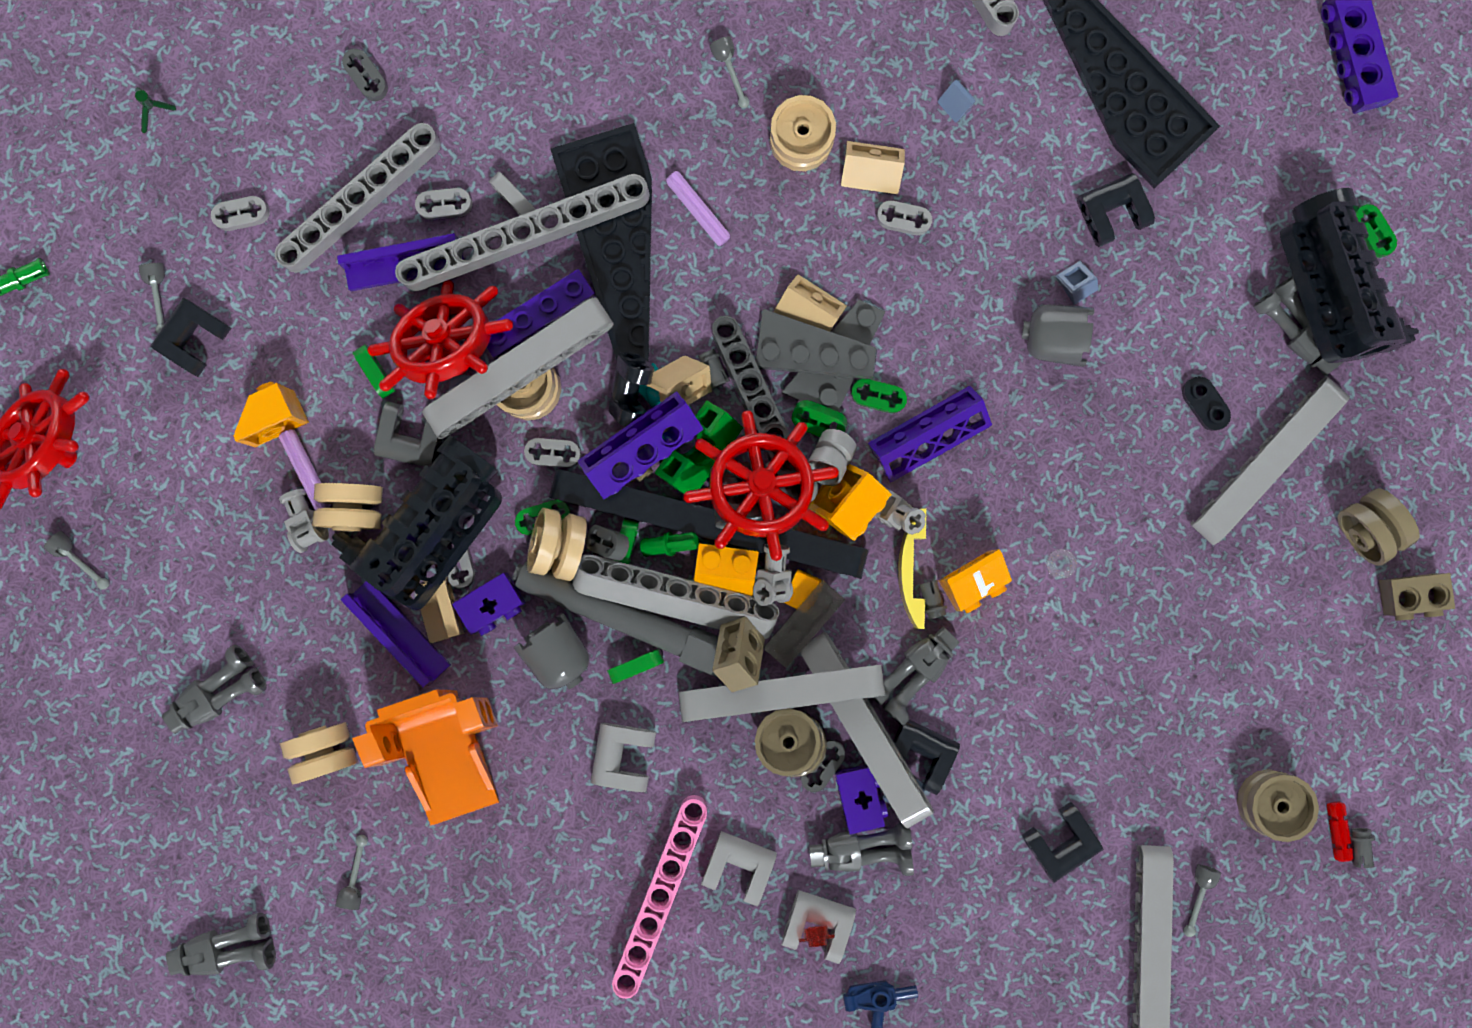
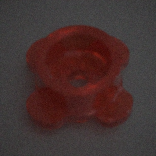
[799,925,835,947]

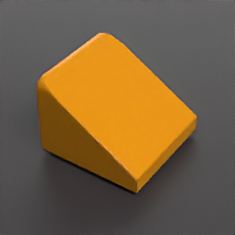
[784,569,825,614]

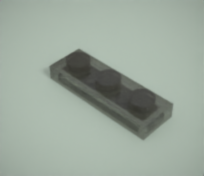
[763,579,846,668]

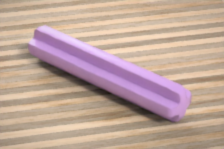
[666,171,730,246]
[279,429,331,510]

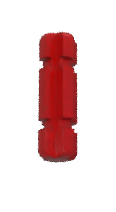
[1327,802,1353,862]

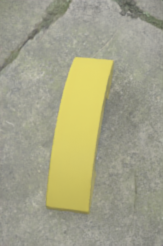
[898,509,926,629]

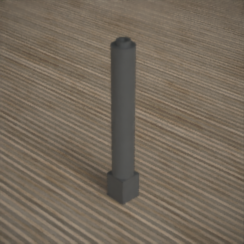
[512,561,718,675]

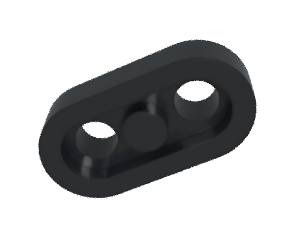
[1182,376,1231,431]

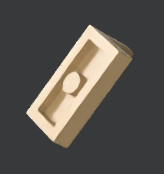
[841,141,905,194]
[774,274,847,331]
[646,356,712,405]
[416,577,465,643]

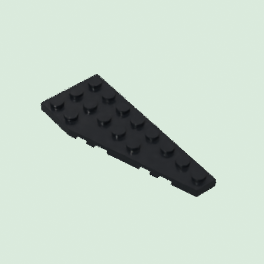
[1043,0,1221,189]
[550,123,652,362]

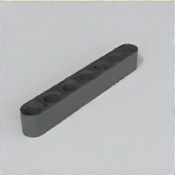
[712,315,814,501]

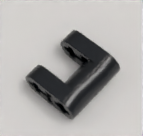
[1077,173,1155,247]
[150,297,232,377]
[608,352,654,427]
[893,720,960,795]
[1021,802,1104,883]

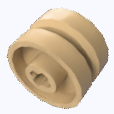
[770,95,836,171]
[497,352,562,421]
[312,483,383,531]
[527,508,587,581]
[279,722,358,785]

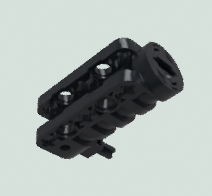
[1280,188,1419,363]
[332,435,502,610]

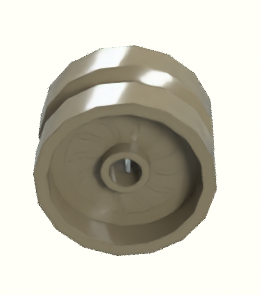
[1337,488,1420,566]
[754,708,827,777]
[1237,769,1319,842]

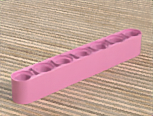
[612,795,707,999]

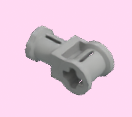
[279,489,329,553]
[874,489,926,535]
[753,544,793,606]

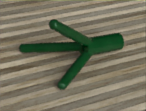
[135,87,176,133]

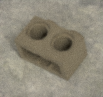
[1379,573,1455,621]
[712,616,765,692]

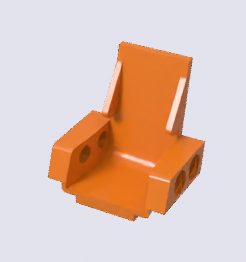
[352,689,499,826]

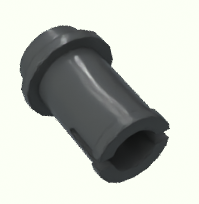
[698,349,730,389]
[919,580,947,619]
[1350,828,1375,868]

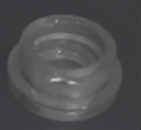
[1046,549,1077,579]

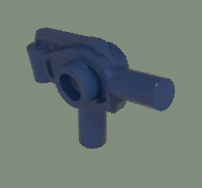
[843,980,918,1028]

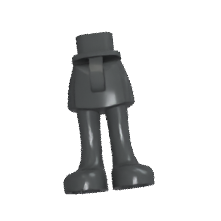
[1253,276,1343,376]
[872,626,960,726]
[162,645,267,734]
[809,822,914,876]
[166,912,276,976]

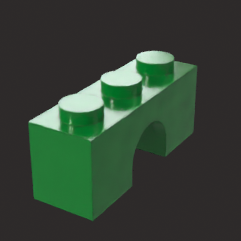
[654,400,743,494]

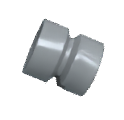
[808,429,857,486]

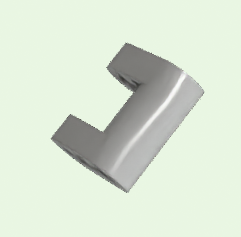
[591,722,656,792]
[701,831,777,907]
[781,890,856,964]

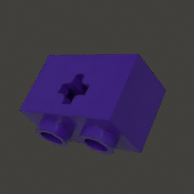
[452,573,526,636]
[835,764,888,835]

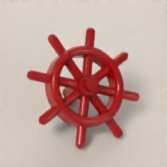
[367,280,513,399]
[0,369,90,509]
[683,410,839,561]

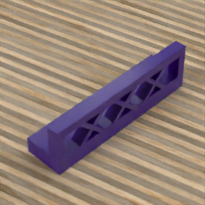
[337,233,464,291]
[868,386,992,483]
[340,582,451,687]

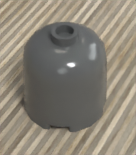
[1022,304,1094,367]
[513,613,589,689]

